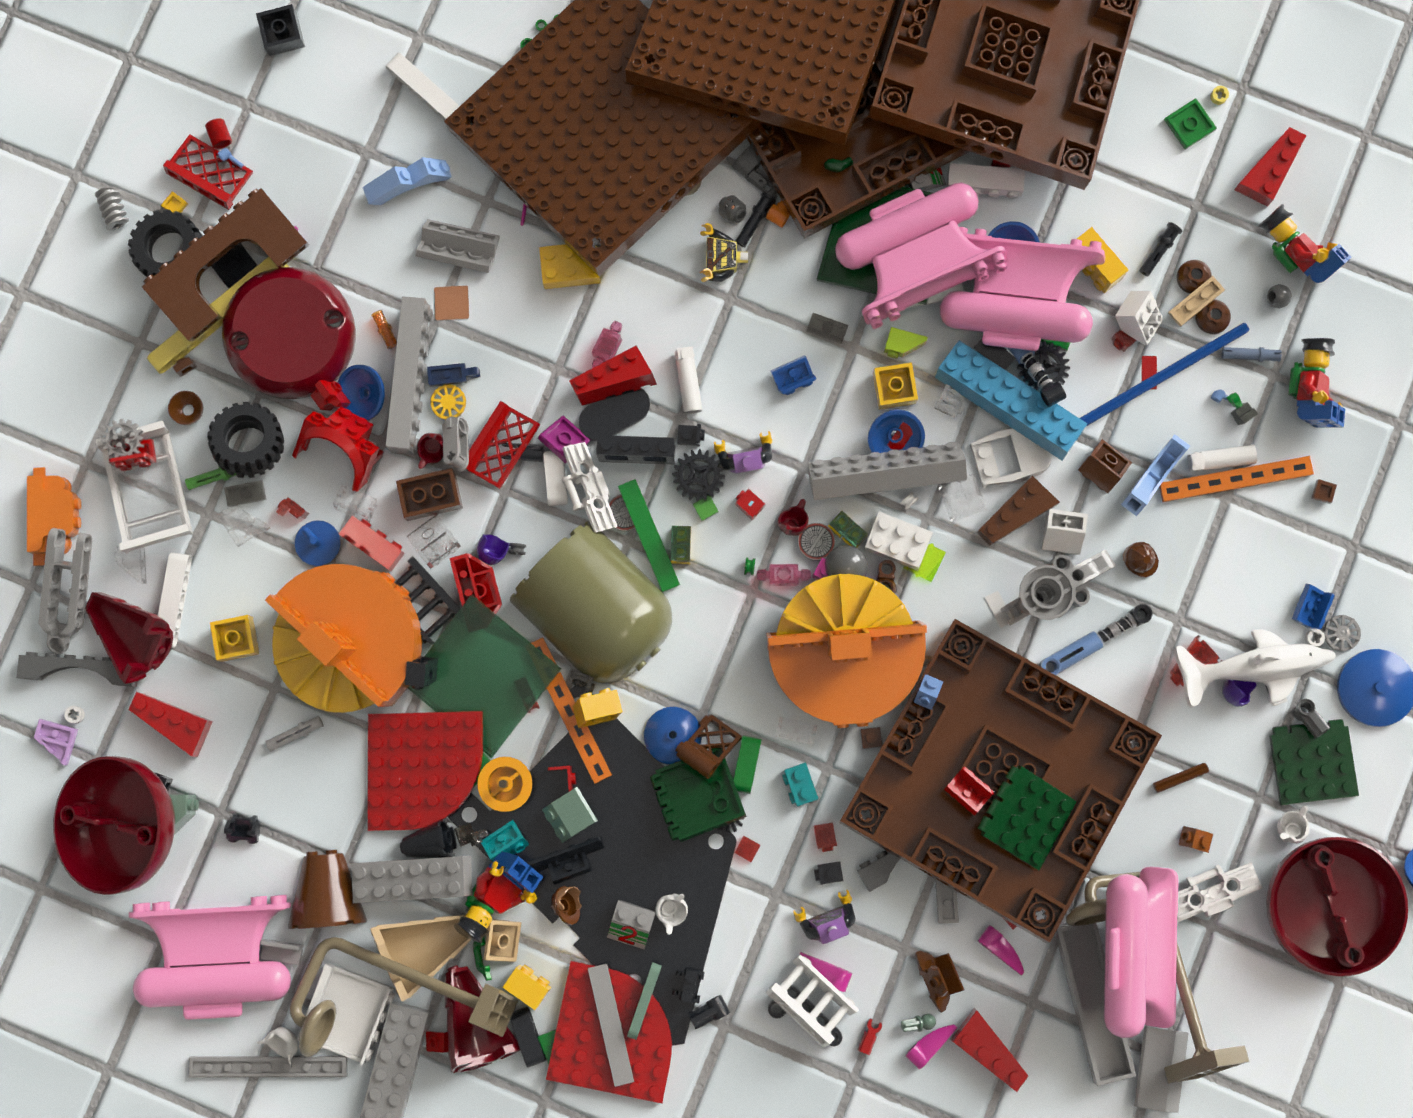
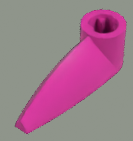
[978,925,1024,975]
[799,952,852,992]
[905,1024,957,1070]

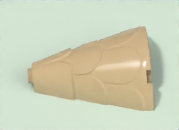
[370,915,471,1002]

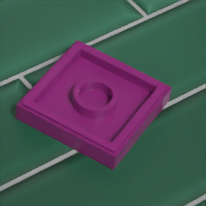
[537,415,591,464]

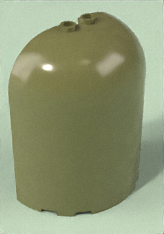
[510,521,672,683]

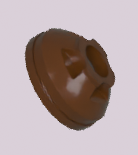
[1176,260,1212,294]
[1195,300,1231,334]
[168,391,204,425]

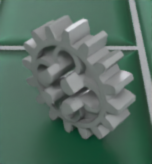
[101,419,145,458]

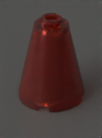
[1170,635,1223,687]

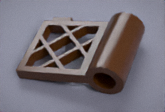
[675,714,742,779]

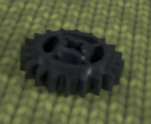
[1017,341,1070,390]
[672,449,725,502]

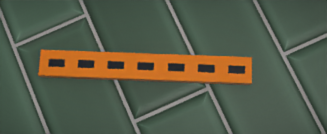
[1159,456,1314,502]
[526,637,612,784]

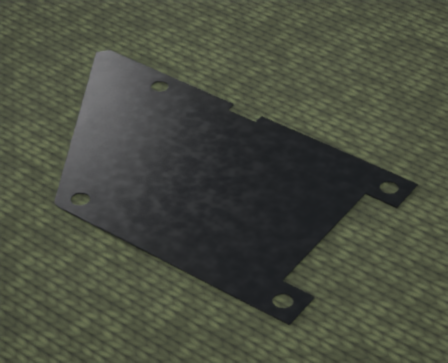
[448,681,736,1045]

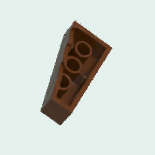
[976,475,1060,546]

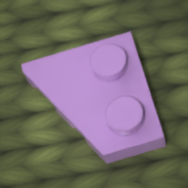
[34,719,78,765]

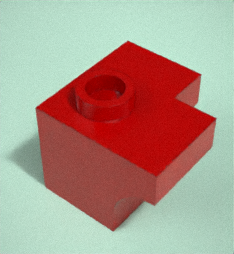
[310,380,351,411]

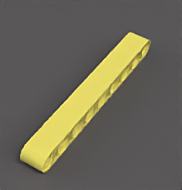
[147,257,289,374]

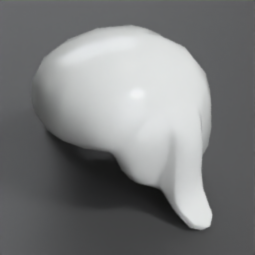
[1277,806,1309,844]
[655,893,688,935]
[257,1027,298,1066]

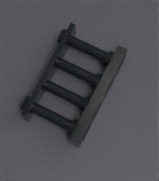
[394,556,464,645]

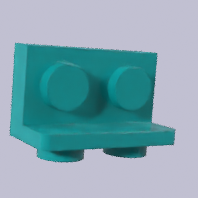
[782,762,819,807]
[480,820,529,862]

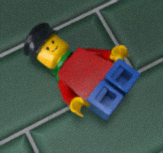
[1258,204,1352,283]
[1288,338,1345,428]
[454,852,543,943]

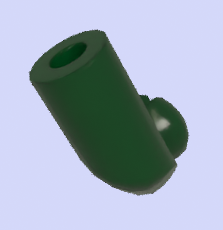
[824,157,853,173]

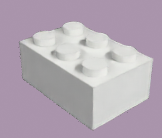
[865,512,933,571]

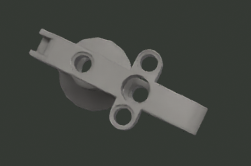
[1000,549,1116,626]

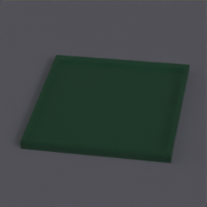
[408,595,561,758]

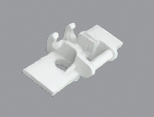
[562,442,617,533]
[1177,862,1262,922]

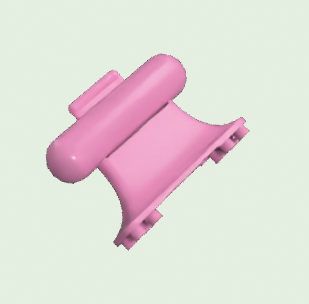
[835,182,1007,329]
[940,227,1105,351]
[1104,866,1178,1038]
[129,895,291,1020]

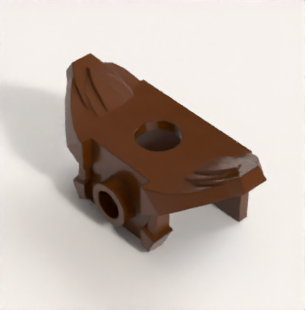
[915,950,964,1013]

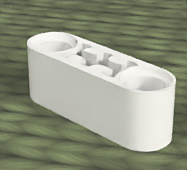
[543,451,568,506]

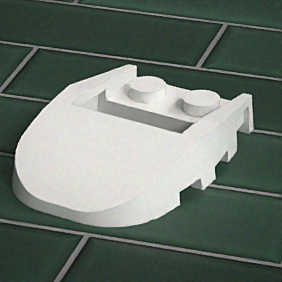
[970,428,1052,488]

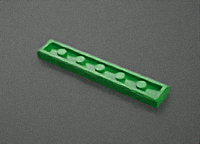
[618,479,680,592]

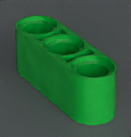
[734,735,762,794]

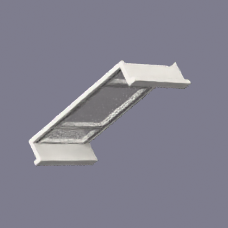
[96,420,193,554]

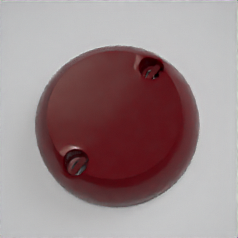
[222,267,356,399]
[53,756,175,895]
[1266,837,1408,976]

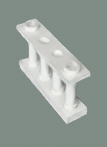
[766,955,859,1048]

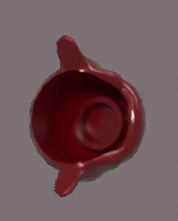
[417,433,443,469]
[777,499,809,536]

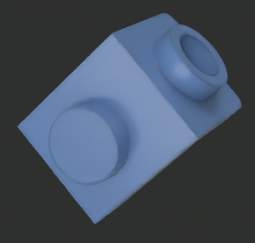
[914,674,943,709]

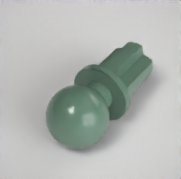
[901,1014,936,1032]

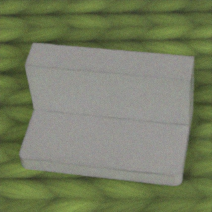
[260,939,304,965]

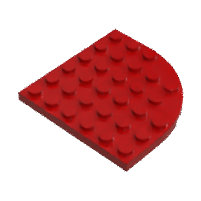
[368,711,483,831]
[546,961,672,1103]

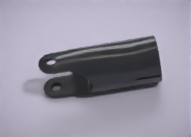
[501,443,544,462]

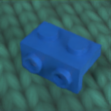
[771,355,816,395]
[1292,584,1335,630]

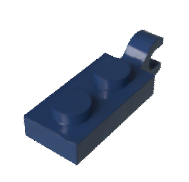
[427,363,481,387]

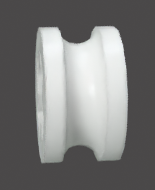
[900,492,919,510]
[1305,629,1325,647]
[65,706,85,724]

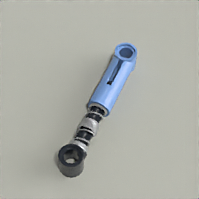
[1008,348,1067,407]
[1039,604,1153,675]

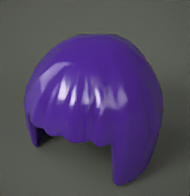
[476,534,509,565]
[1222,679,1257,707]

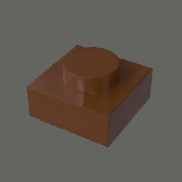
[173,357,197,377]
[1312,479,1337,504]
[860,727,882,749]

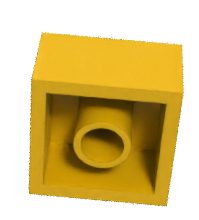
[873,362,918,410]
[210,615,259,662]
[572,688,623,728]
[502,964,552,1010]

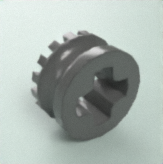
[508,543,526,555]

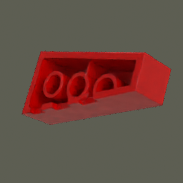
[1234,127,1307,207]
[569,345,657,406]
[128,692,213,757]
[950,1008,1028,1092]

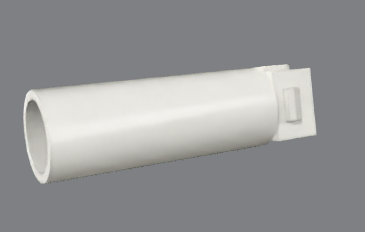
[675,346,703,414]
[1187,445,1257,471]

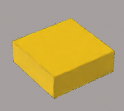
[160,191,188,213]

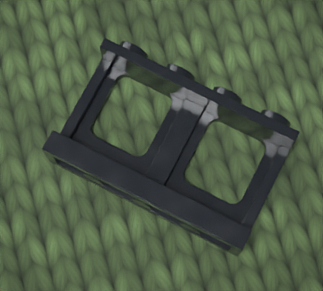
[596,435,676,465]

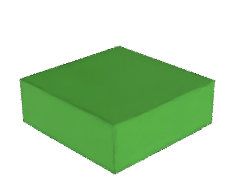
[693,495,719,521]

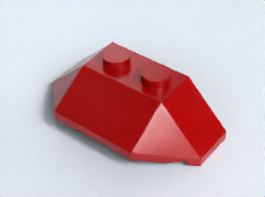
[449,553,503,633]

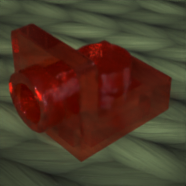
[1111,329,1137,352]
[276,497,310,519]
[813,822,837,852]

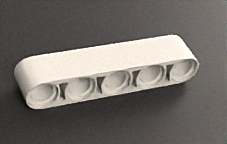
[385,53,460,120]
[158,553,192,648]

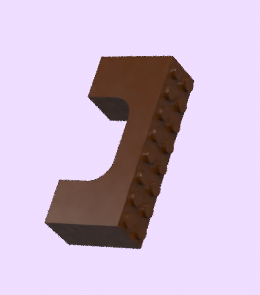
[142,188,309,342]

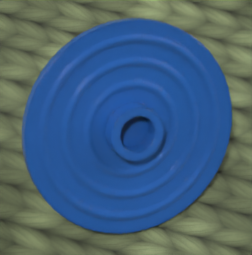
[295,520,341,566]

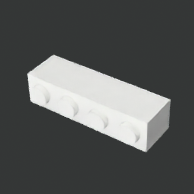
[947,163,1025,199]

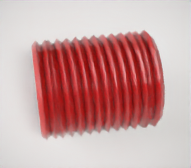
[205,118,232,149]

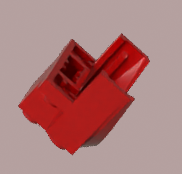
[292,407,384,492]

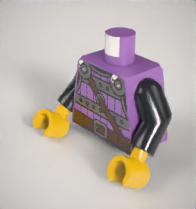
[714,431,772,473]
[793,889,856,944]

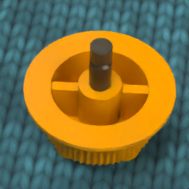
[478,757,532,812]

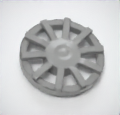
[1323,615,1361,651]

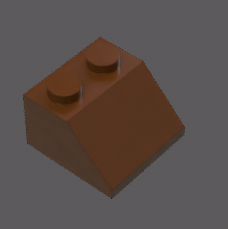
[1078,439,1132,493]

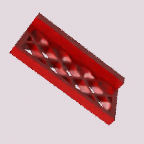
[163,134,253,210]
[465,401,540,489]

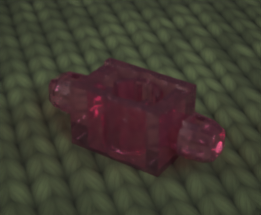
[591,321,623,368]
[757,564,811,586]

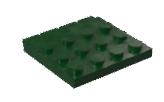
[1269,719,1359,805]
[650,748,747,842]
[977,765,1077,871]

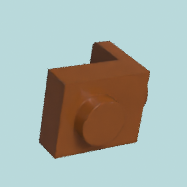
[1179,826,1213,853]

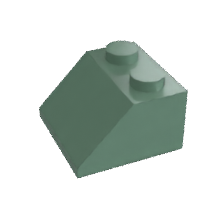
[542,787,598,843]
[169,794,199,834]

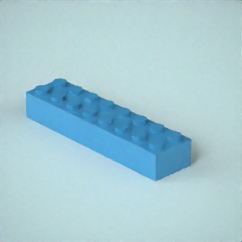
[935,340,1087,461]

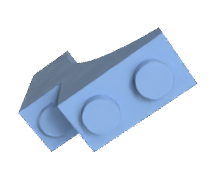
[362,157,452,205]
[1121,434,1190,516]

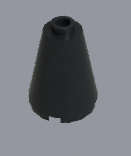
[400,818,457,857]

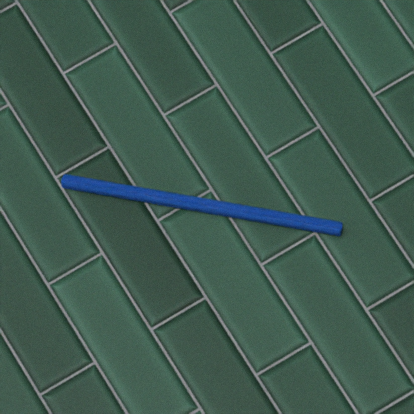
[1080,323,1250,426]

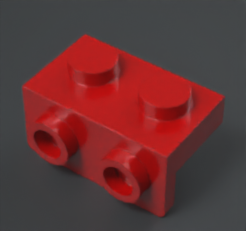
[944,767,994,816]

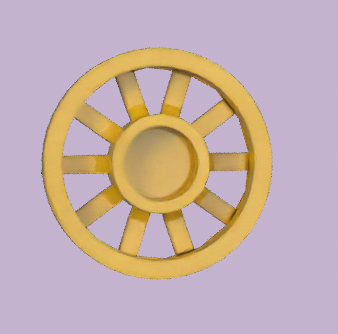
[430,384,466,420]

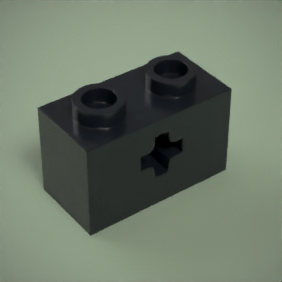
[405,656,438,690]

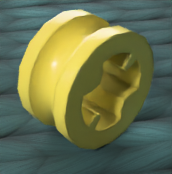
[1210,85,1229,105]

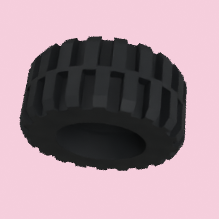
[128,209,203,277]
[207,402,284,478]

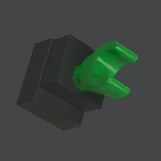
[1226,392,1258,425]

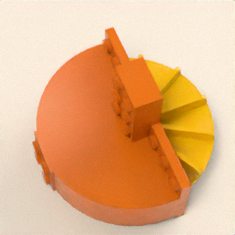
[265,564,422,713]
[766,574,927,728]

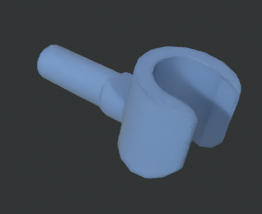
[218,148,244,168]
[1211,390,1228,403]

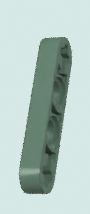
[627,962,662,1040]

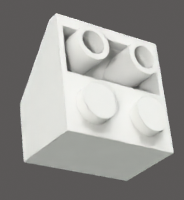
[1115,291,1163,345]
[1041,509,1088,555]

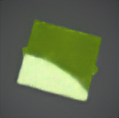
[903,543,946,582]

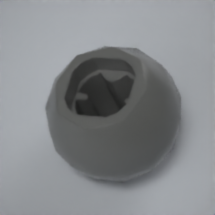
[1267,284,1292,308]

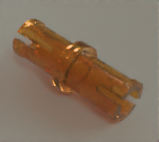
[371,310,397,349]

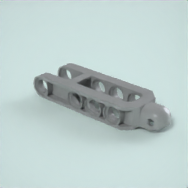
[38,528,92,654]

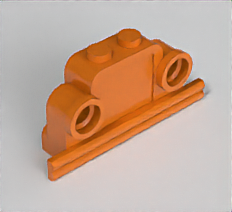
[27,467,82,566]

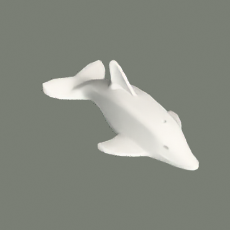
[1173,630,1336,708]

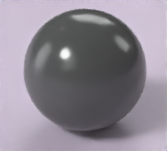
[825,545,868,577]

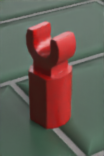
[857,1018,882,1055]

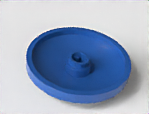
[1337,649,1413,727]

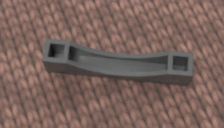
[16,652,138,687]
[857,850,900,892]

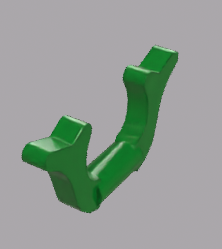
[473,937,492,981]

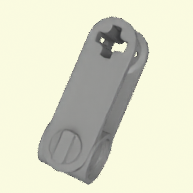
[442,416,469,472]

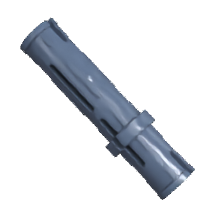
[1222,347,1282,362]

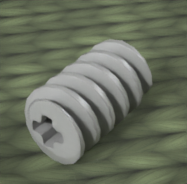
[95,188,129,230]

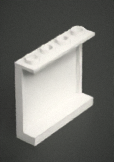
[296,963,395,1065]

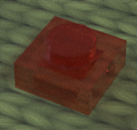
[734,836,761,862]

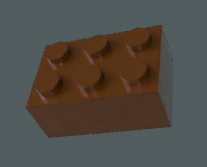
[396,468,463,521]

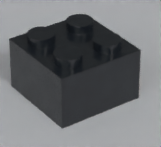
[256,4,305,56]

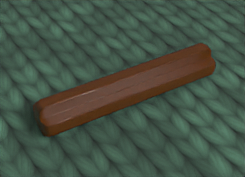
[1153,763,1209,793]

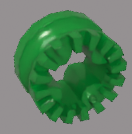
[744,557,756,576]

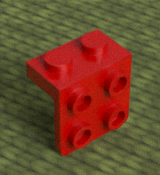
[108,439,157,471]

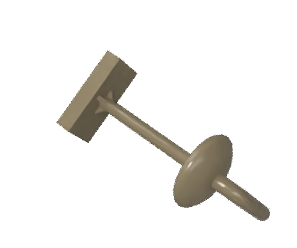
[1066,872,1250,1084]
[290,937,519,1057]

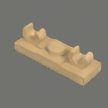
[1168,276,1225,327]

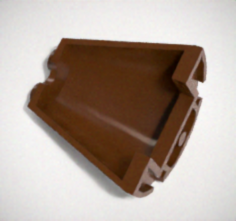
[288,850,367,929]

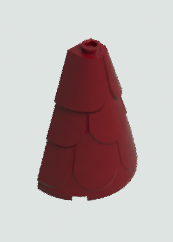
[85,592,173,684]
[445,965,520,1073]

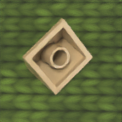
[483,919,521,962]

